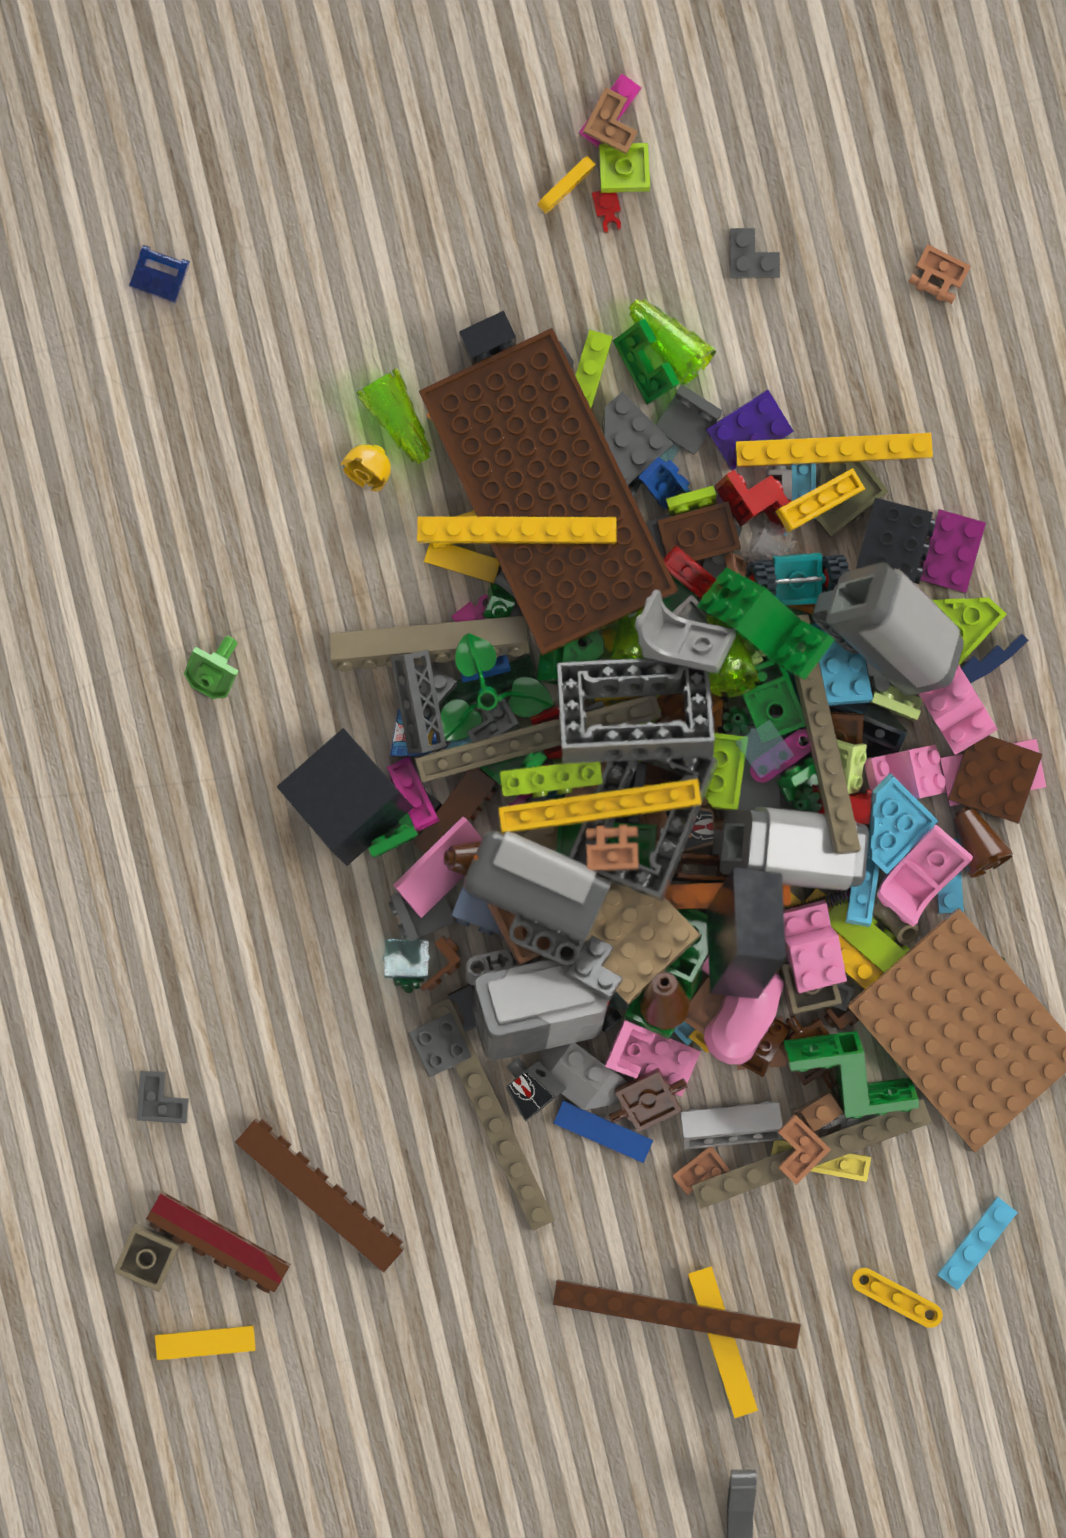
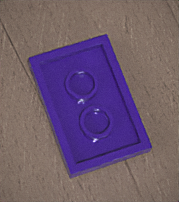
[705,390,794,471]

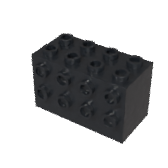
[856,498,936,584]

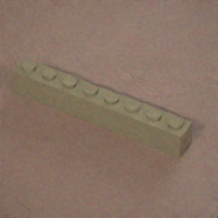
[330,616,530,672]

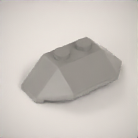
[539,1043,629,1110]

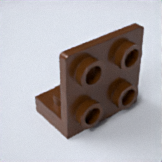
[740,1018,791,1077]

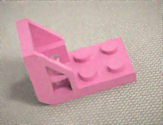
[605,1019,701,1097]

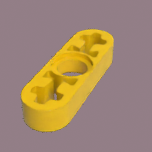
[537,156,596,214]

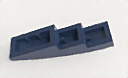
[961,634,1029,684]

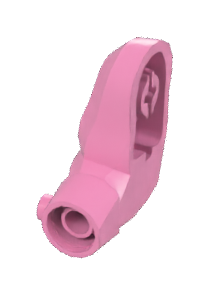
[703,956,784,1064]

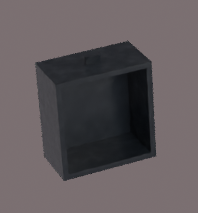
[276,728,414,866]
[707,868,786,999]

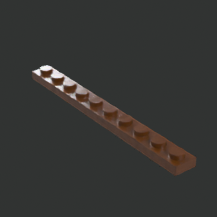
[553,1279,801,1349]

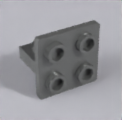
[408,1013,471,1077]

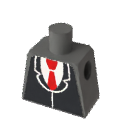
[506,1058,567,1121]

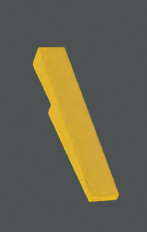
[688,1266,758,1418]

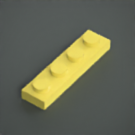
[771,1140,871,1182]

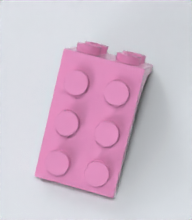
[877,825,973,926]

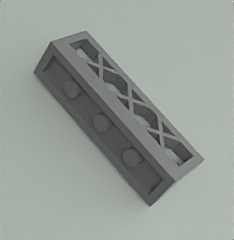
[390,650,446,753]

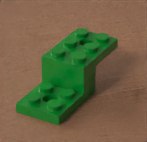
[727,628,806,744]
[625,909,709,1039]

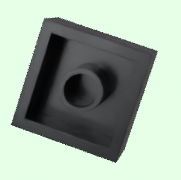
[459,311,516,365]

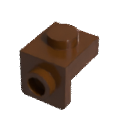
[824,1007,859,1029]

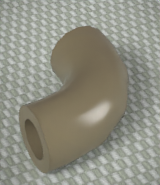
[873,888,919,944]

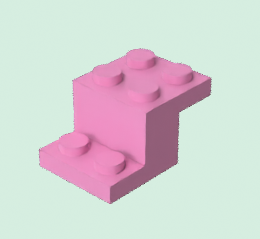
[919,664,998,755]
[864,744,946,799]
[784,900,847,993]

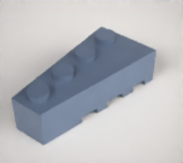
[451,888,505,941]

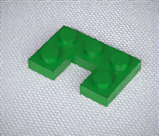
[612,319,680,405]

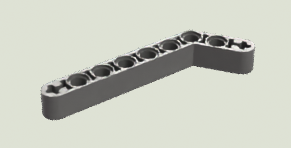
[727,1469,757,1538]

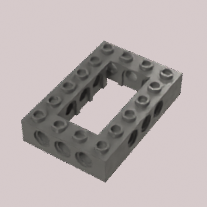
[557,658,715,764]
[569,724,718,902]

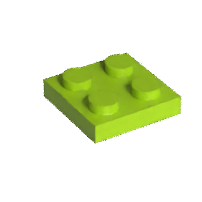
[599,143,650,193]

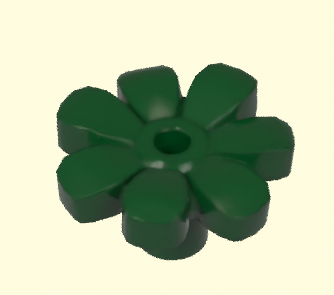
[722,706,753,736]
[792,787,822,813]
[393,966,424,993]

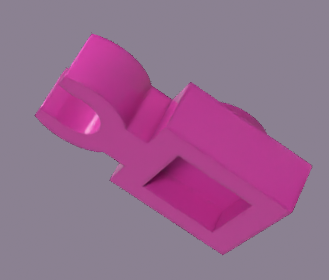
[451,594,488,622]

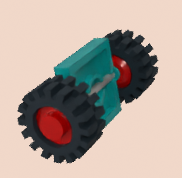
[745,553,850,606]

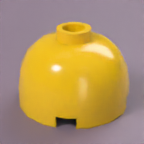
[341,444,391,492]

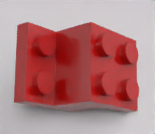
[714,470,792,533]

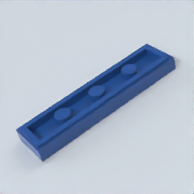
[553,1100,653,1163]

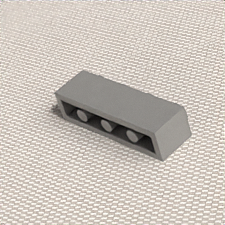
[681,1101,783,1150]

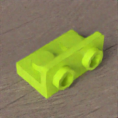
[666,485,717,517]

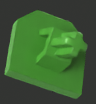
[184,636,239,699]

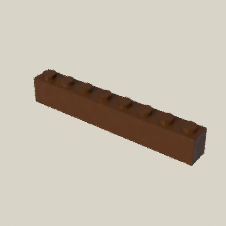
[235,1119,404,1273]

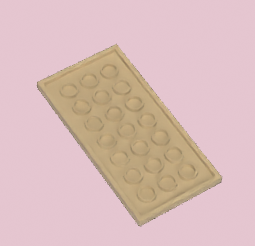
[523,796,701,1004]

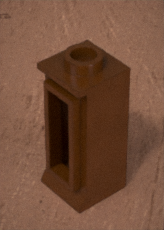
[671,853,729,883]

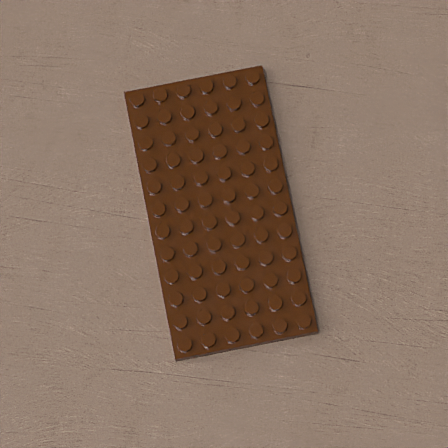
[419,328,678,655]

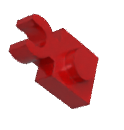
[591,191,621,234]

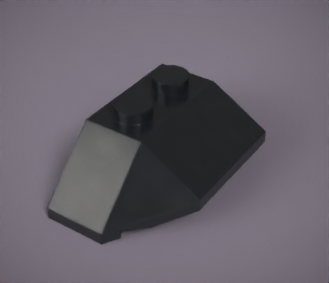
[829,702,908,758]

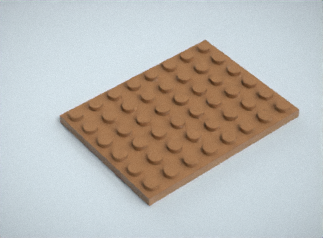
[846,908,1066,1153]

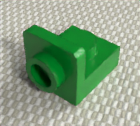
[484,583,515,619]

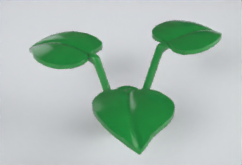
[440,633,553,741]

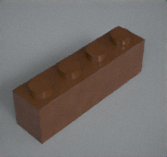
[413,768,497,853]

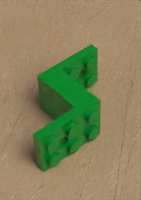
[697,567,835,680]
[784,1031,919,1119]

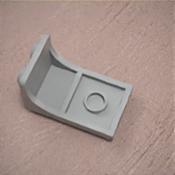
[635,590,736,673]

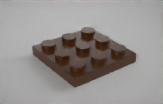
[948,735,1043,824]

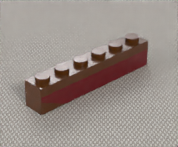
[146,1191,291,1293]

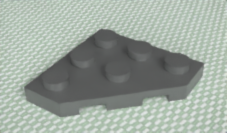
[603,391,673,486]

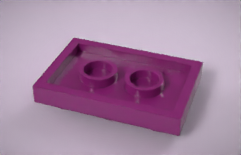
[921,509,986,594]

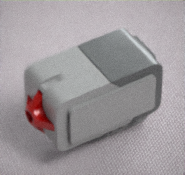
[465,948,611,1061]

